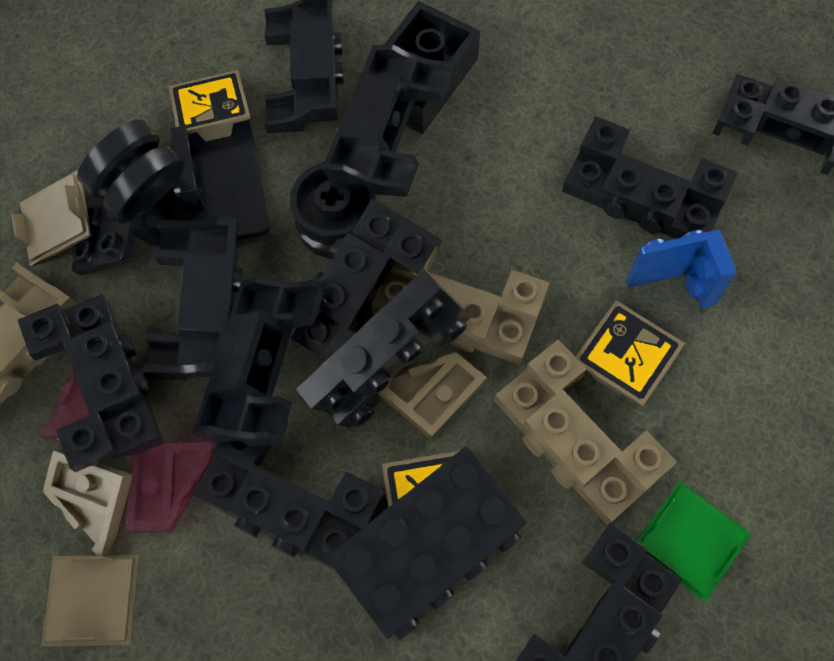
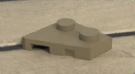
[378,352,487,441]
[43,449,133,556]

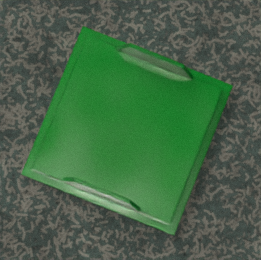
[636,481,752,602]

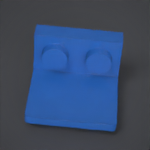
[626,229,737,308]

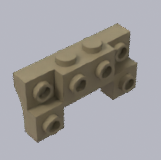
[371,246,550,366]
[0,262,76,405]
[494,339,677,525]

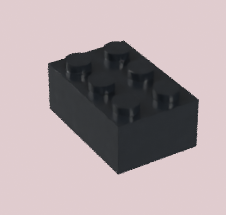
[359,1,480,134]

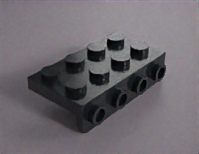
[326,446,527,639]

